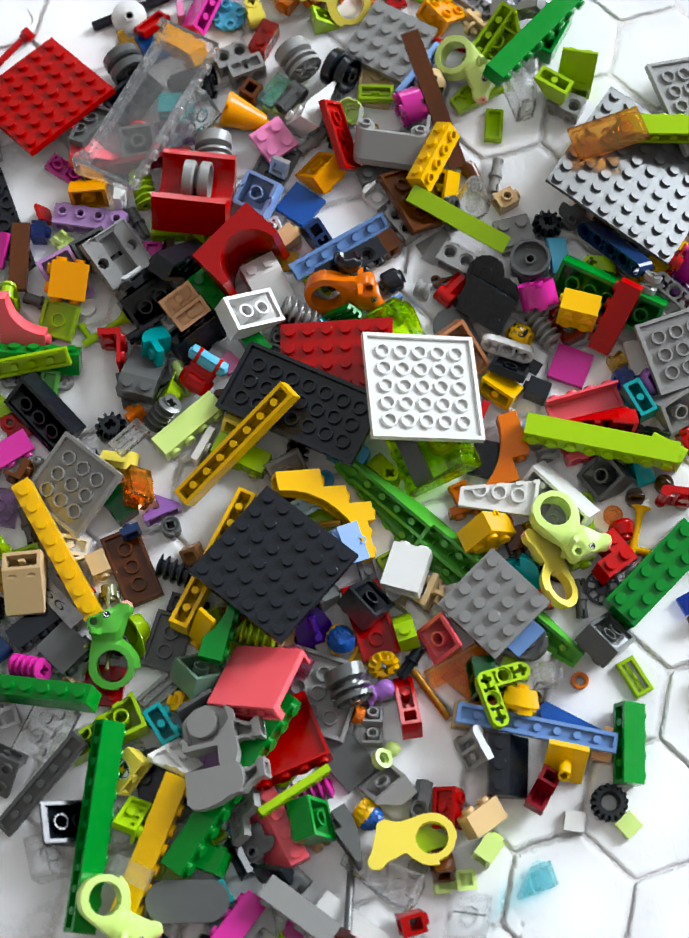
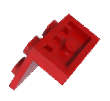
[97,327,128,372]

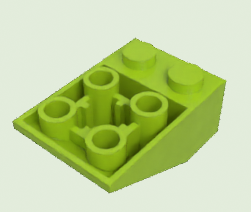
[558,47,599,100]

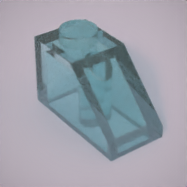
[517,858,559,900]

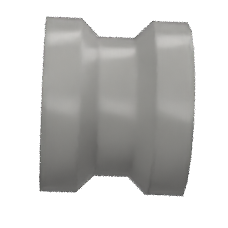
[412,278,433,301]

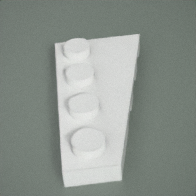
[458,479,540,518]

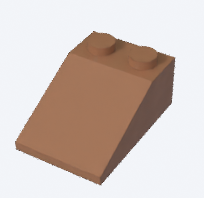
[434,319,490,377]

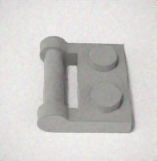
[453,724,494,773]

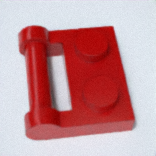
[654,485,689,509]

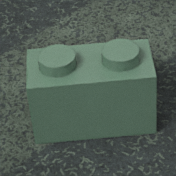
[169,653,224,700]

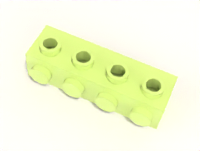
[151,391,225,461]

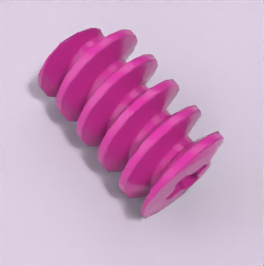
[8,653,53,679]
[290,775,335,800]

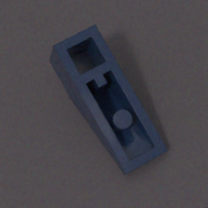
[299,217,333,250]

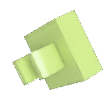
[49,229,75,250]

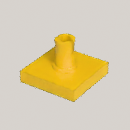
[542,739,590,784]

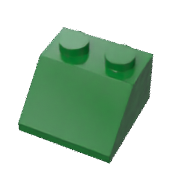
[286,794,336,845]

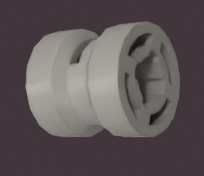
[639,270,663,296]

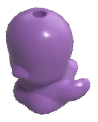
[366,679,395,707]

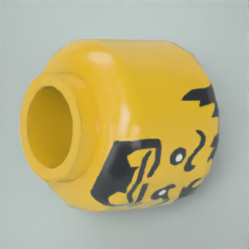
[505,322,534,345]

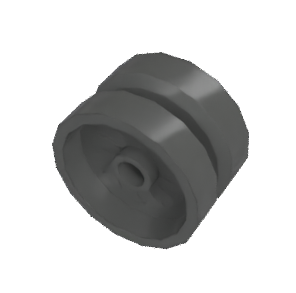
[103,42,149,86]
[510,238,551,284]

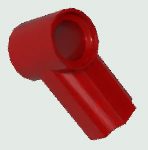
[433,272,466,309]

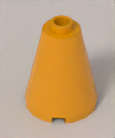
[218,92,270,131]

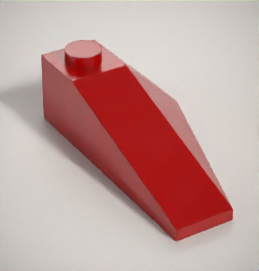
[568,406,639,433]

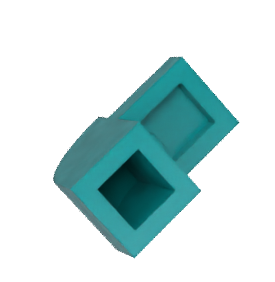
[141,326,171,367]
[505,553,541,589]

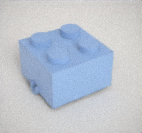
[232,168,285,220]
[328,520,370,565]

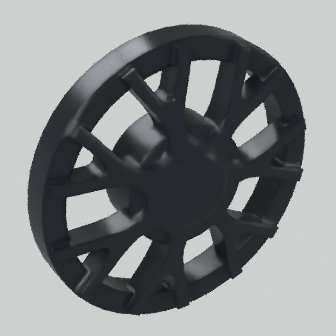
[585,573,619,606]

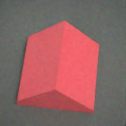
[416,611,463,666]

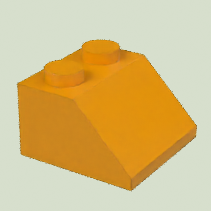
[295,152,348,194]
[68,178,109,208]

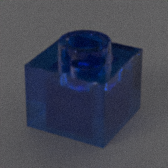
[30,220,51,245]
[611,365,636,392]

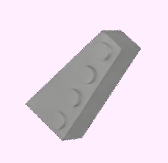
[258,875,342,938]

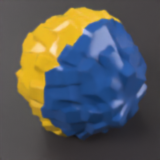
[325,624,356,656]
[352,798,384,831]

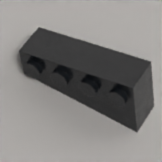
[147,238,203,281]

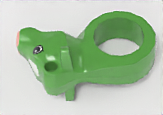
[86,600,141,691]

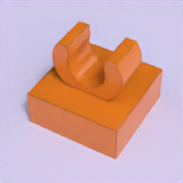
[124,404,147,430]

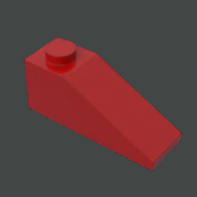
[393,676,423,740]

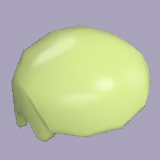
[339,97,364,126]

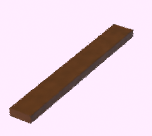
[401,29,466,170]

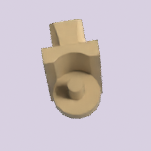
[461,8,488,37]
[413,572,446,613]

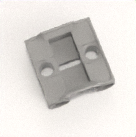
[79,218,151,293]

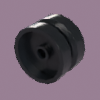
[320,48,363,94]

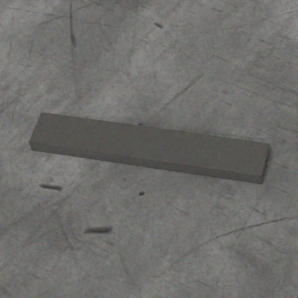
[0,730,89,837]

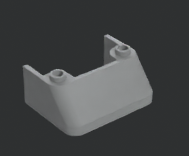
[353,106,431,171]

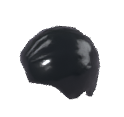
[334,251,363,275]

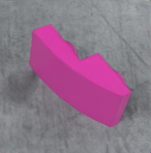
[43,153,84,184]

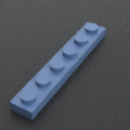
[288,212,390,281]

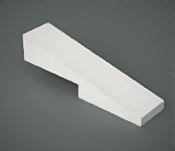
[316,890,393,938]

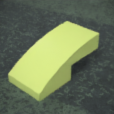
[432,868,478,895]

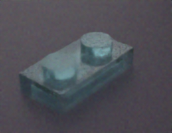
[257,72,291,110]

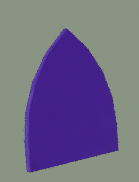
[295,606,333,648]

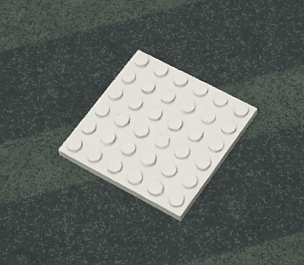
[361,332,486,443]

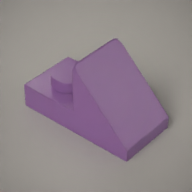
[142,494,182,527]

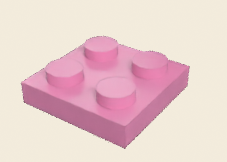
[249,116,299,165]

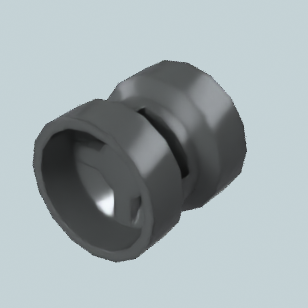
[161,515,182,540]

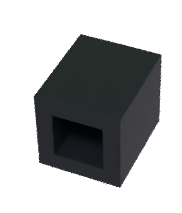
[522,375,553,407]

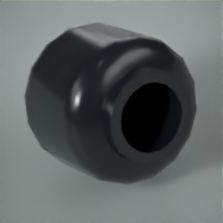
[378,268,406,295]

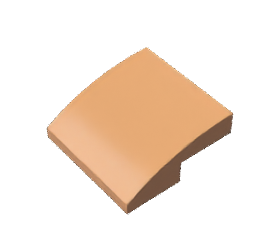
[157,280,211,332]

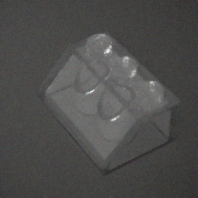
[11,706,82,765]

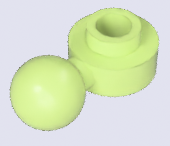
[371,741,401,770]

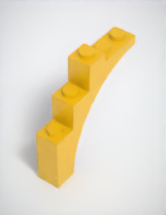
[270,468,376,564]

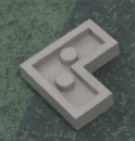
[230,789,261,847]

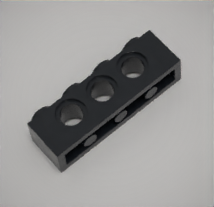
[314,236,388,294]

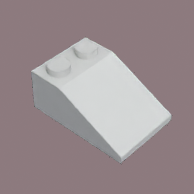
[285,81,336,137]
[239,251,299,308]
[215,288,286,341]

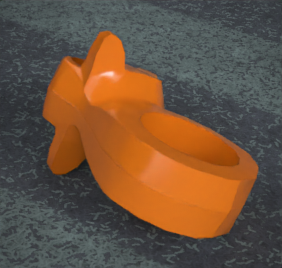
[304,267,386,316]

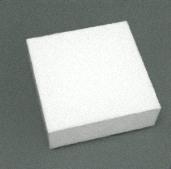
[563,809,586,834]

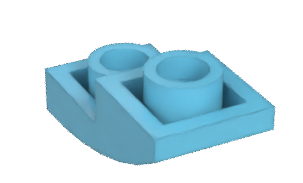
[546,237,569,275]

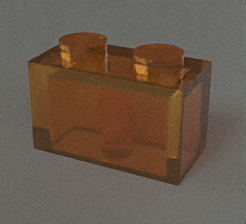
[122,464,155,511]

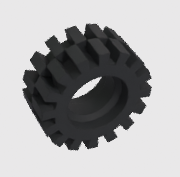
[590,783,629,822]

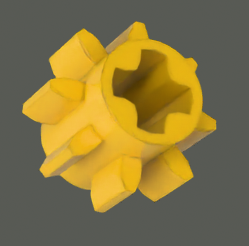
[166,691,190,714]

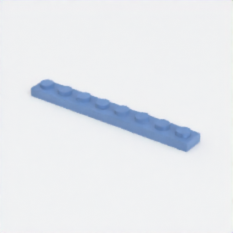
[455,701,619,754]

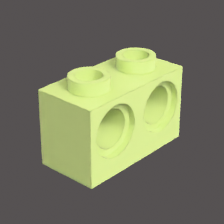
[471,831,505,869]

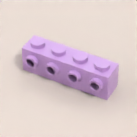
[51,202,129,234]

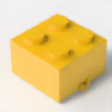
[555,287,602,332]
[456,509,517,554]

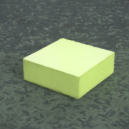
[614,810,644,840]

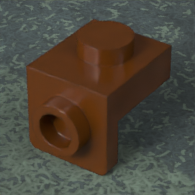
[3,457,34,485]

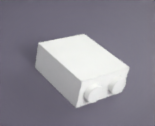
[380,540,433,600]

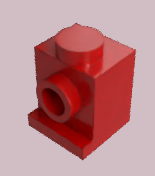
[395,908,429,938]

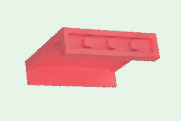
[544,379,635,468]
[207,645,311,721]

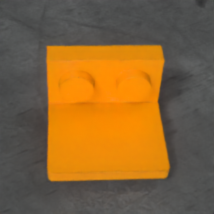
[415,0,465,38]

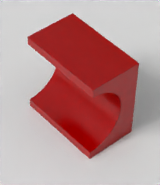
[150,148,237,236]
[192,202,290,297]

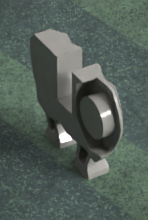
[181,705,272,812]

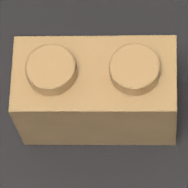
[457,795,508,840]

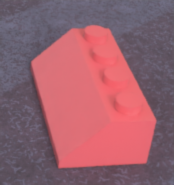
[249,785,310,869]

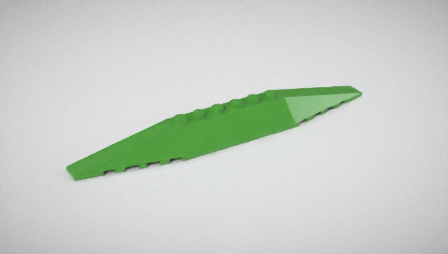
[334,460,585,668]

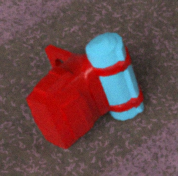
[178,344,229,396]

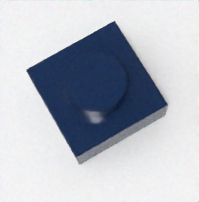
[119,522,142,542]

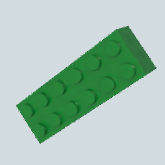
[554,254,669,332]
[600,518,689,630]

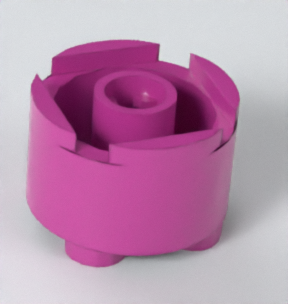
[392,86,428,128]
[517,277,559,313]

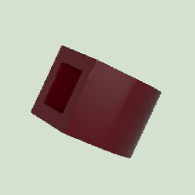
[523,764,560,816]

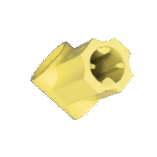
[100,450,140,475]

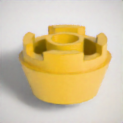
[502,683,539,716]

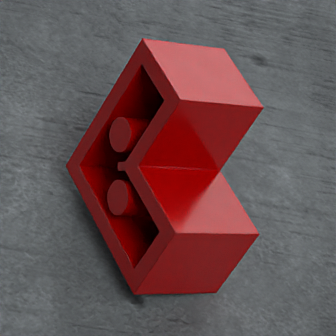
[591,528,638,586]

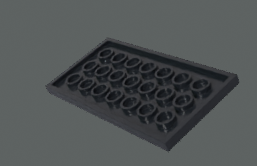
[215,341,370,467]

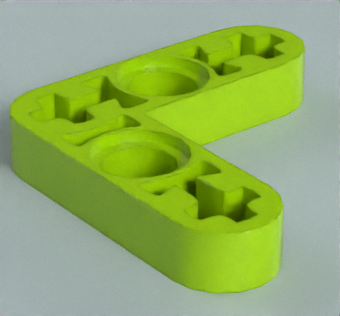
[474,661,530,730]

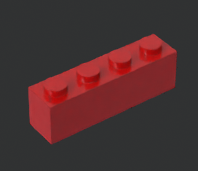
[587,277,644,357]

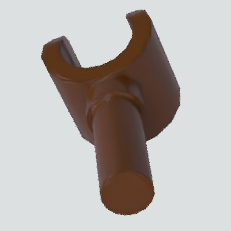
[431,275,454,289]

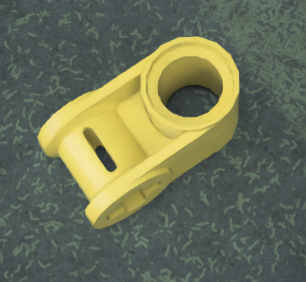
[244,0,268,30]

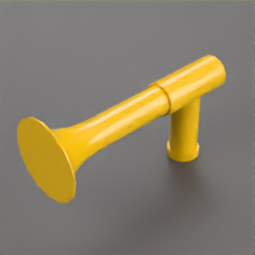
[629,504,651,556]

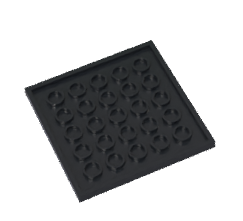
[189,486,359,645]

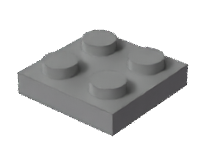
[492,213,536,257]

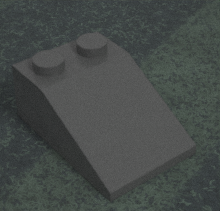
[115,345,170,406]
[574,611,636,668]

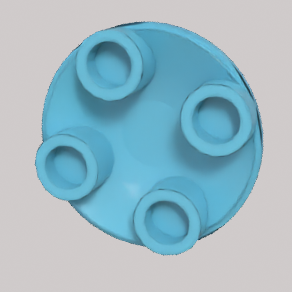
[212,0,246,32]

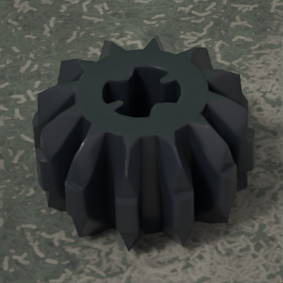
[532,209,563,241]
[95,411,128,445]

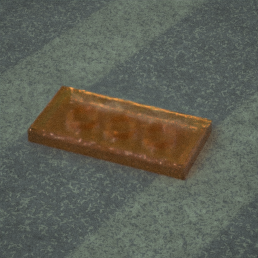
[567,105,650,162]

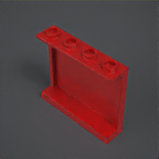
[236,690,333,791]

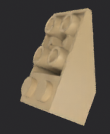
[1,549,48,617]

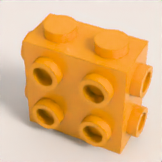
[44,256,90,305]

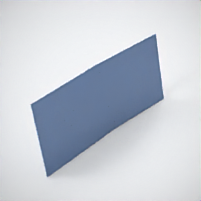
[508,620,545,657]

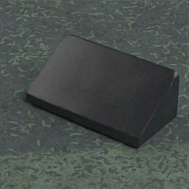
[251,864,294,886]

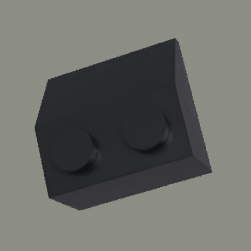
[336,577,395,631]

